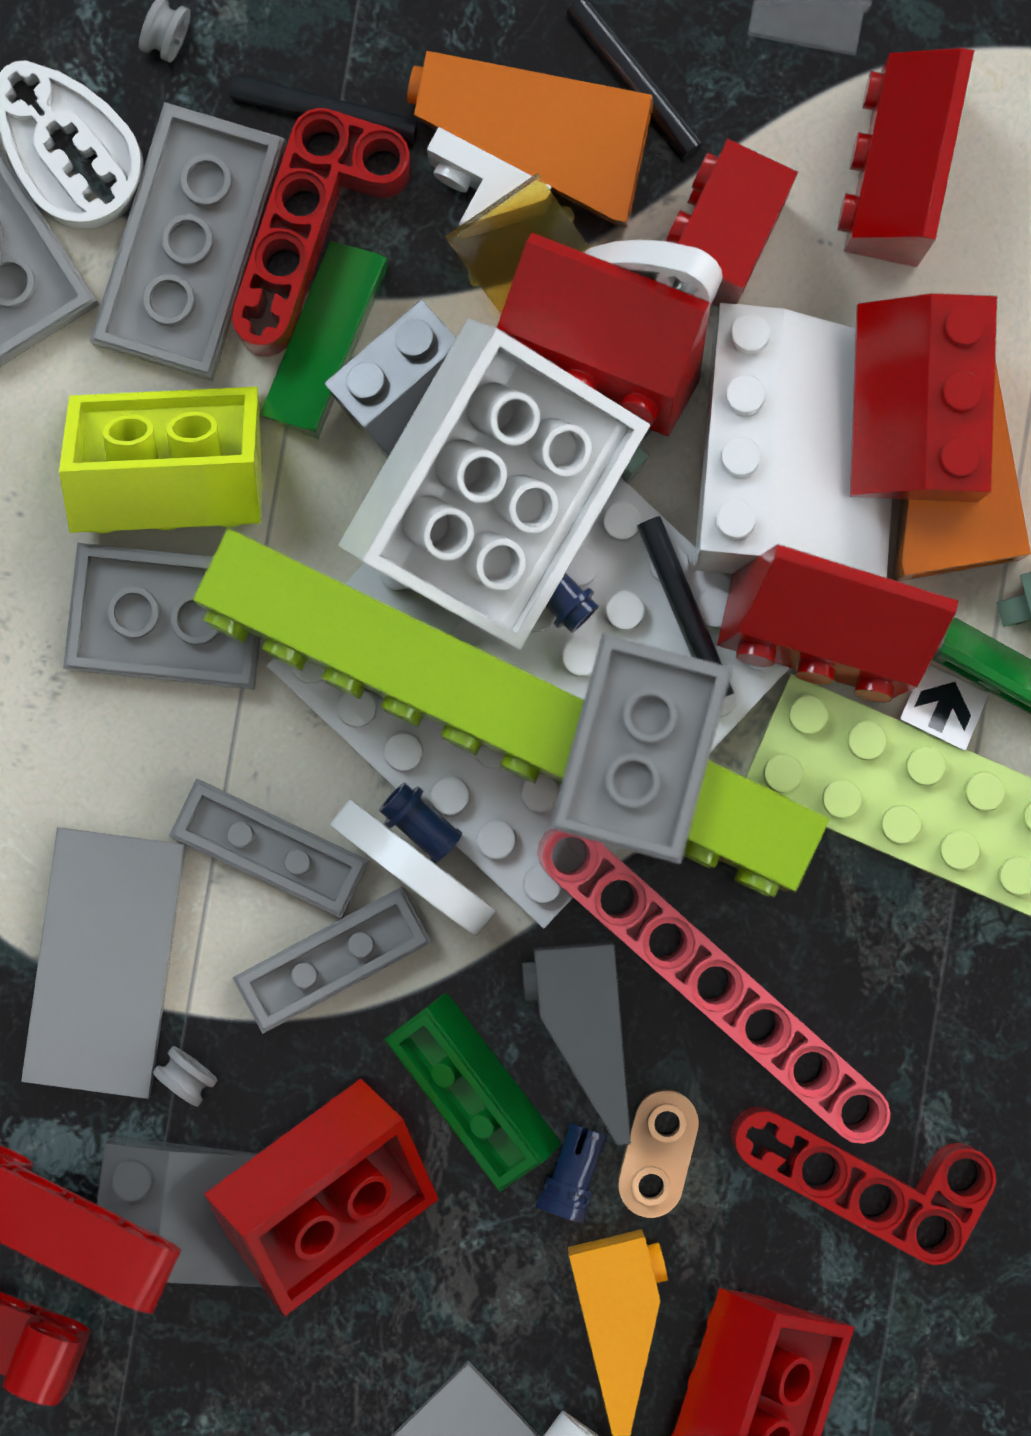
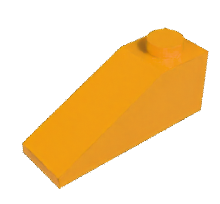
[568,1229,668,1436]

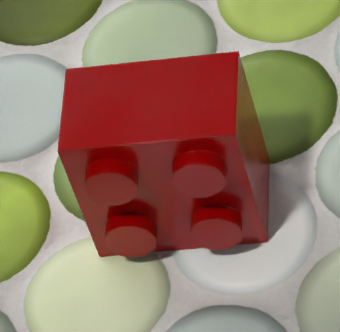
[666,139,798,307]

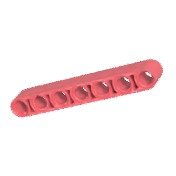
[537,829,890,1144]

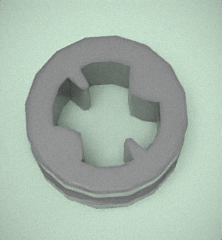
[139,0,191,63]
[153,1046,218,1107]

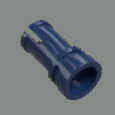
[535,1122,608,1224]

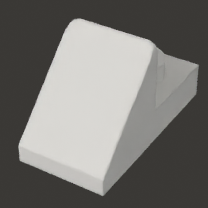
[427,127,551,237]

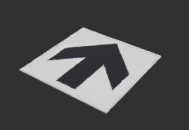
[900,664,989,751]

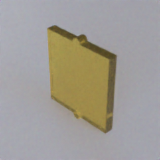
[446,173,590,314]

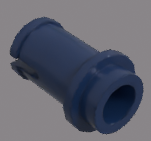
[546,572,599,633]
[379,782,462,863]

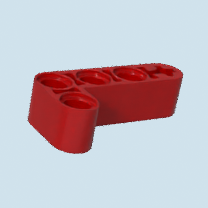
[232,108,412,357]
[731,1106,996,1265]
[0,1145,181,1313]
[0,1291,91,1406]

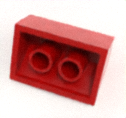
[837,48,975,267]
[497,232,710,437]
[850,293,997,502]
[717,544,959,703]
[204,1079,439,1316]
[671,1288,855,1436]

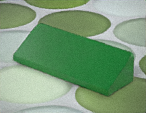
[259,241,389,439]
[932,618,1031,715]
[384,993,560,1192]

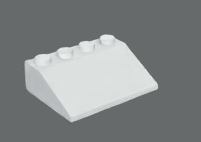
[694,303,892,578]
[338,318,650,650]

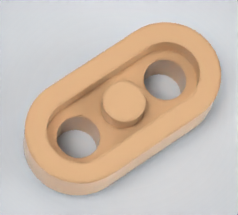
[618,1089,699,1218]

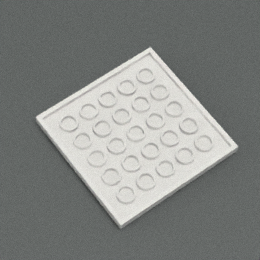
[267,477,789,929]

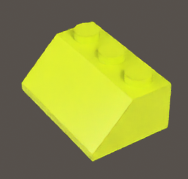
[59,386,263,534]

